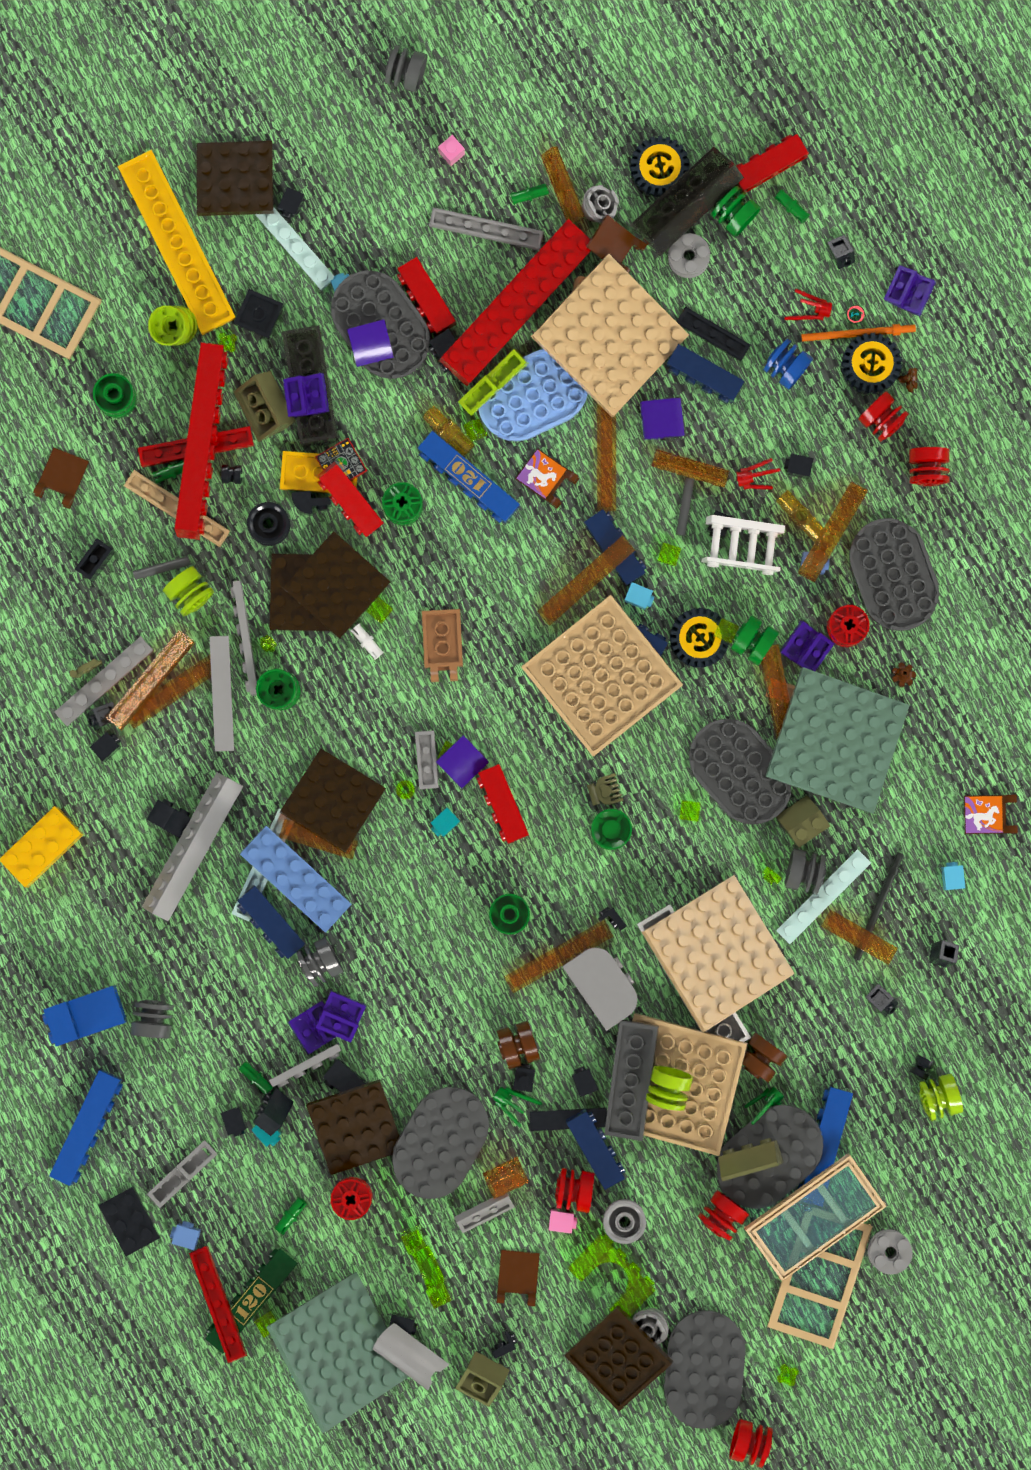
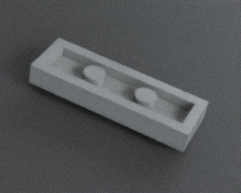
[415,731,439,790]
[454,1191,515,1233]

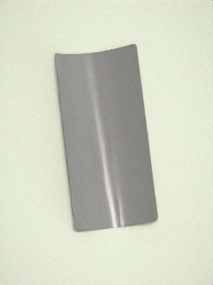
[373,1323,449,1390]

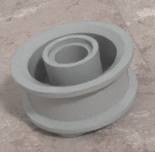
[668,233,710,278]
[603,1199,646,1244]
[867,1229,913,1274]

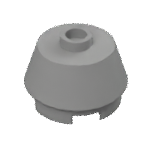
[581,185,619,222]
[632,1308,668,1345]

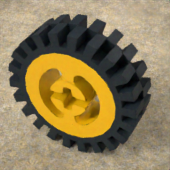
[630,136,690,197]
[841,333,902,394]
[670,608,730,668]

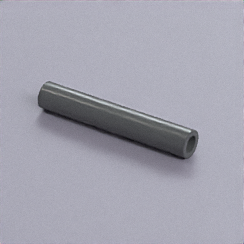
[676,478,694,536]
[133,556,191,580]

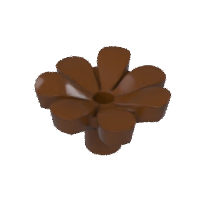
[899,368,918,393]
[892,662,916,688]

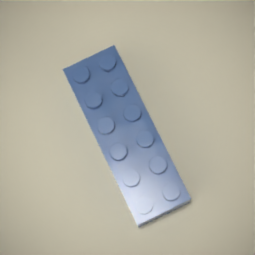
[239,825,352,933]

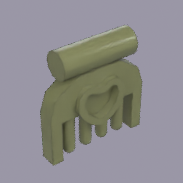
[70,659,103,678]
[587,773,623,806]

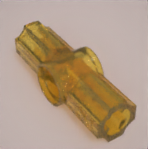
[422,405,475,457]
[776,490,827,543]

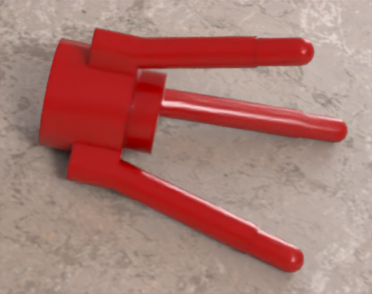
[784,289,832,321]
[736,458,780,490]

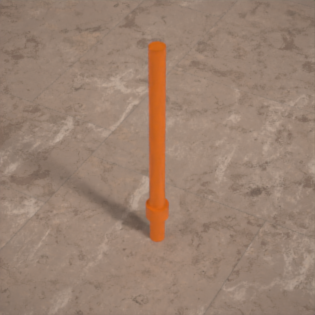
[801,324,916,342]

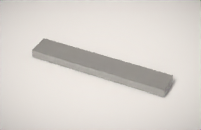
[429,207,544,250]
[209,636,234,752]

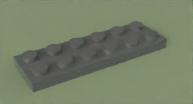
[604,1020,659,1141]

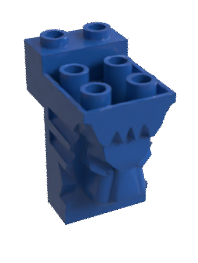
[42,985,128,1046]

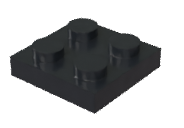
[234,289,284,339]

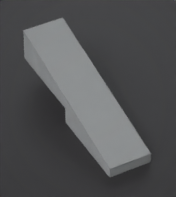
[146,1140,218,1209]

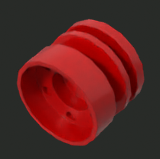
[858,391,909,442]
[909,447,950,486]
[826,605,870,648]
[555,1168,595,1213]
[330,1177,373,1220]
[698,1190,750,1241]
[729,1419,773,1468]

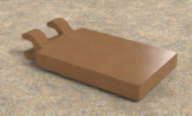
[422,609,463,682]

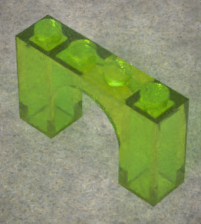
[400,1224,453,1309]
[567,1233,656,1317]

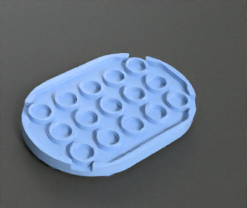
[478,349,588,441]

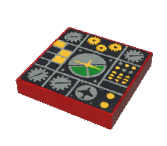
[315,438,367,481]

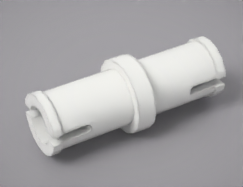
[350,623,384,660]

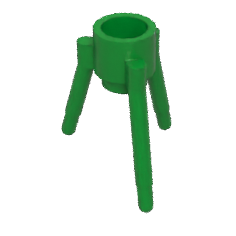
[493,1086,542,1128]
[744,1087,784,1125]

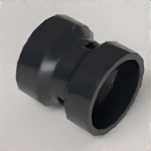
[221,464,242,484]
[909,1055,935,1080]

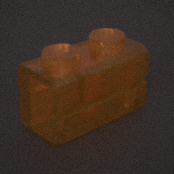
[483,1157,529,1199]

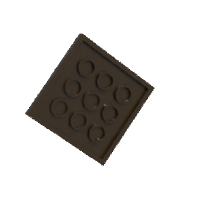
[197,141,274,216]
[283,531,391,639]
[270,554,330,631]
[280,748,386,853]
[306,1079,400,1175]
[564,1305,673,1411]

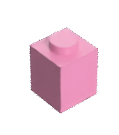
[438,135,465,166]
[548,1209,577,1234]

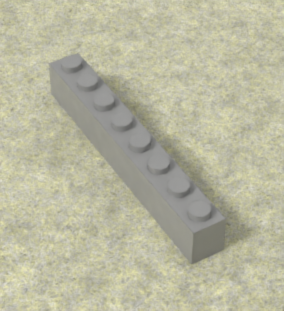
[142,772,243,921]

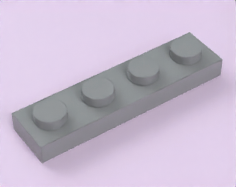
[269,1043,342,1088]

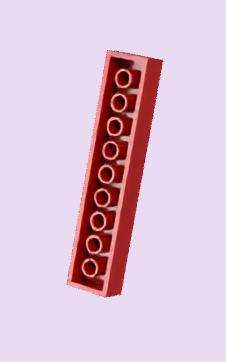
[439,219,591,386]
[175,342,228,540]

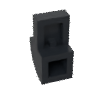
[292,491,332,516]

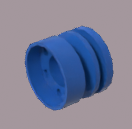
[763,338,813,390]

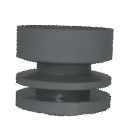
[385,45,428,93]
[785,848,826,895]
[296,937,344,987]
[130,1000,174,1039]

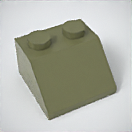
[776,795,830,848]
[455,1351,510,1407]

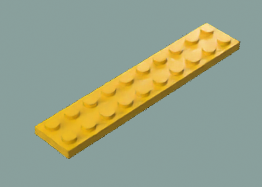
[118,150,236,335]

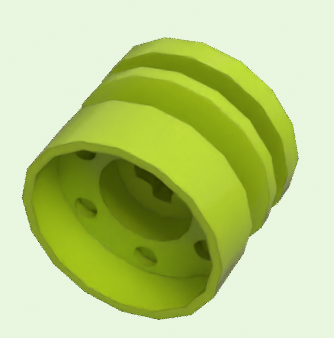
[148,306,197,346]
[162,566,214,617]
[645,1066,693,1111]
[919,1073,963,1121]

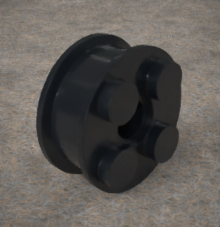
[247,502,290,546]

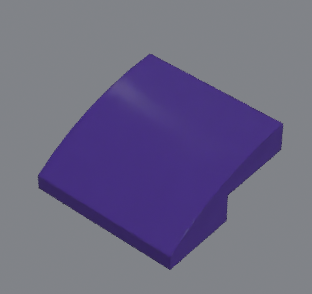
[884,265,936,317]
[347,320,394,367]
[283,373,329,417]
[640,398,685,440]
[779,621,835,671]
[435,735,489,789]
[316,990,366,1043]
[287,1001,336,1055]

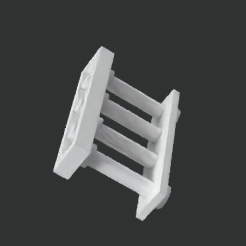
[701,515,785,575]

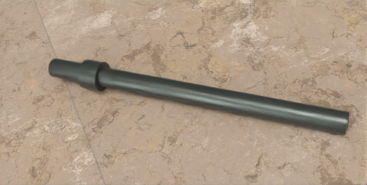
[853,852,904,961]

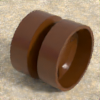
[497,1020,540,1069]
[743,1033,788,1083]

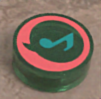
[846,305,865,325]

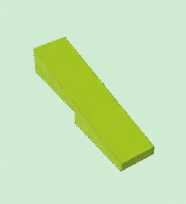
[458,349,529,416]

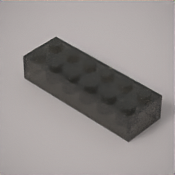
[630,147,744,256]
[282,325,339,447]

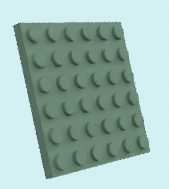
[765,667,910,814]
[267,1272,409,1433]

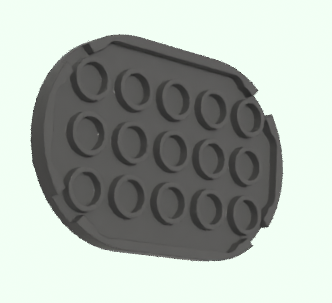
[331,270,430,379]
[849,518,939,631]
[689,719,791,825]
[392,1087,489,1199]
[717,1105,824,1209]
[664,1310,746,1429]

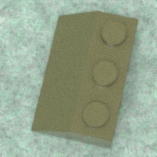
[233,371,296,442]
[718,1138,783,1181]

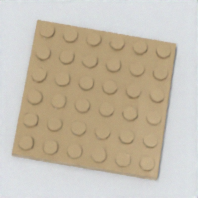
[531,254,689,417]
[521,595,683,756]
[642,875,794,1032]
[632,1013,748,1156]

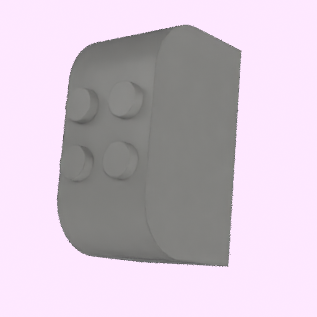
[562,947,637,1031]

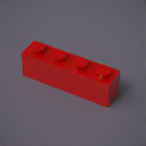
[731,134,809,194]
[396,257,456,336]
[317,461,384,537]
[476,764,529,844]

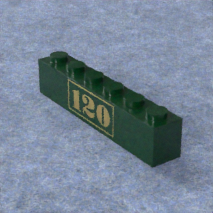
[205,1246,299,1354]

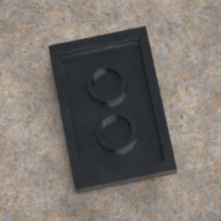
[98,1186,161,1256]

